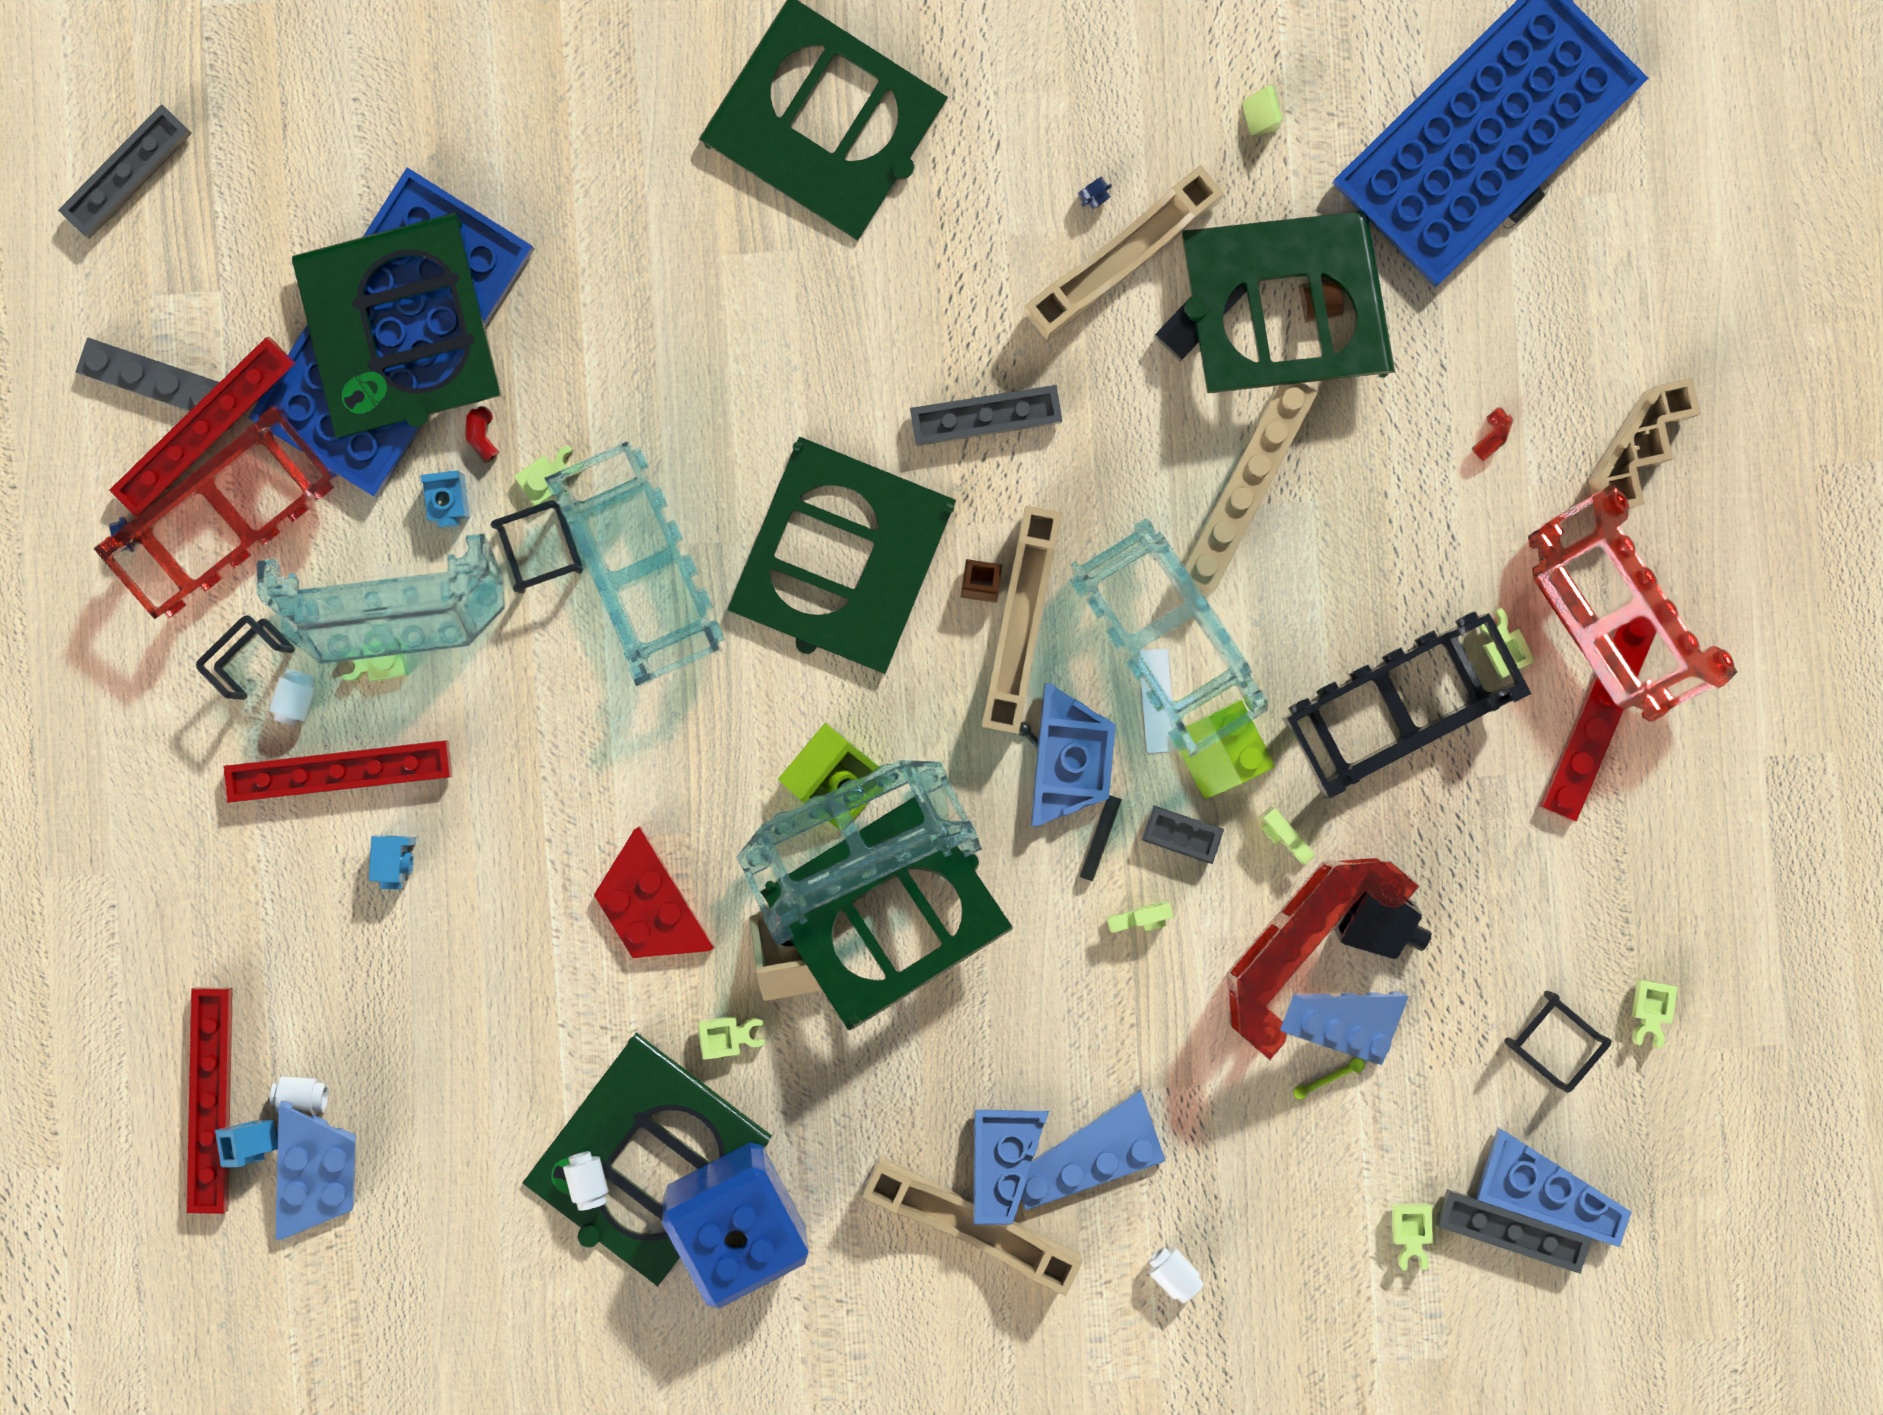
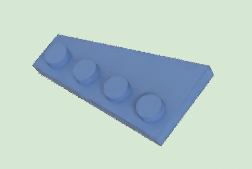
[1280,991,1409,1065]
[1021,1089,1166,1210]
[1475,1127,1631,1247]

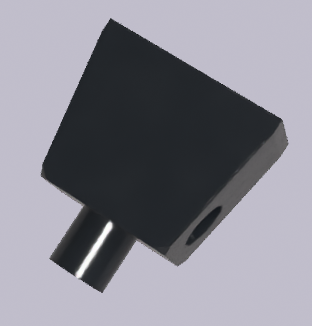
[1334,870,1432,959]

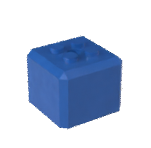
[662,1142,809,1309]

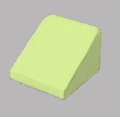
[1242,85,1283,136]

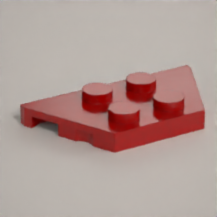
[594,826,715,958]

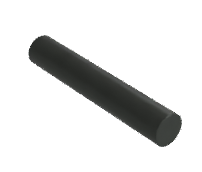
[1079,795,1122,881]

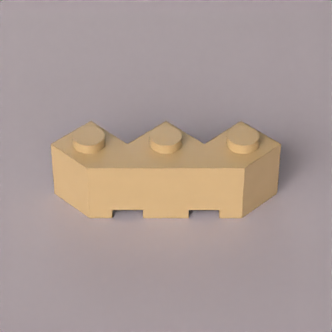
[1588,378,1701,516]

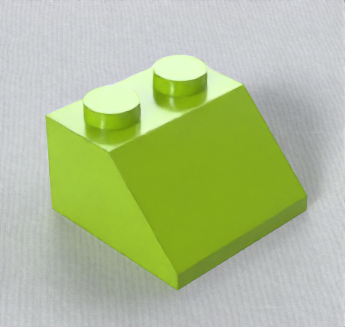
[1171,700,1276,800]
[778,722,890,832]

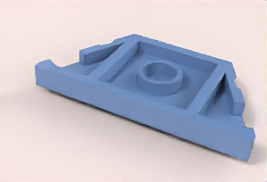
[1030,683,1116,827]
[276,1101,356,1240]

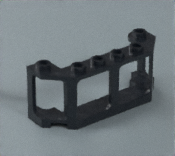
[1282,611,1532,799]

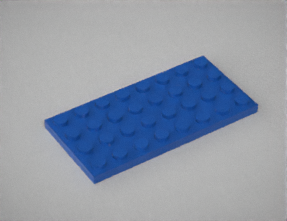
[1332,0,1649,288]
[248,167,535,498]

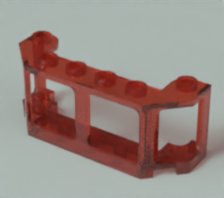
[93,405,337,620]
[1528,483,1738,722]
[1226,857,1419,1060]

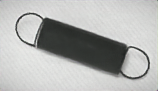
[1503,181,1549,229]

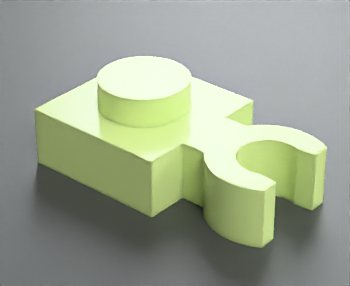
[514,446,585,506]
[1478,608,1536,679]
[338,638,409,682]
[1259,807,1316,865]
[1106,901,1174,933]
[1631,979,1678,1048]
[697,1016,765,1060]
[1392,1203,1433,1271]

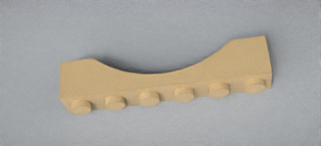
[1024,165,1224,341]
[1177,383,1318,593]
[981,505,1062,734]
[862,1156,1082,1296]

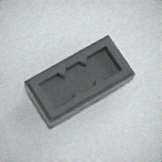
[1141,805,1224,864]

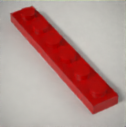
[109,336,296,517]
[1539,602,1663,822]
[223,740,453,803]
[187,987,233,1214]

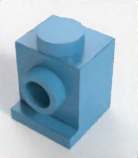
[421,470,470,528]
[369,835,417,889]
[215,1120,278,1167]

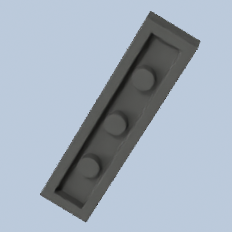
[58,104,192,239]
[75,337,219,411]
[910,385,1062,446]
[1436,1189,1592,1274]

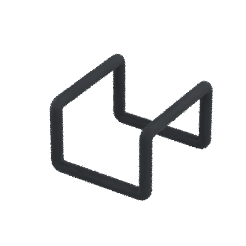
[491,500,583,594]
[196,615,295,700]
[1504,991,1612,1093]

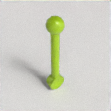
[1293,1057,1365,1100]

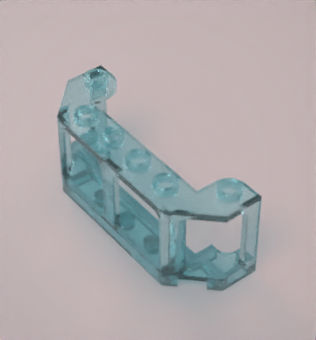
[544,441,725,687]
[1069,518,1268,758]
[257,534,505,664]
[736,760,982,945]

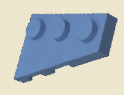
[973,1110,1049,1225]

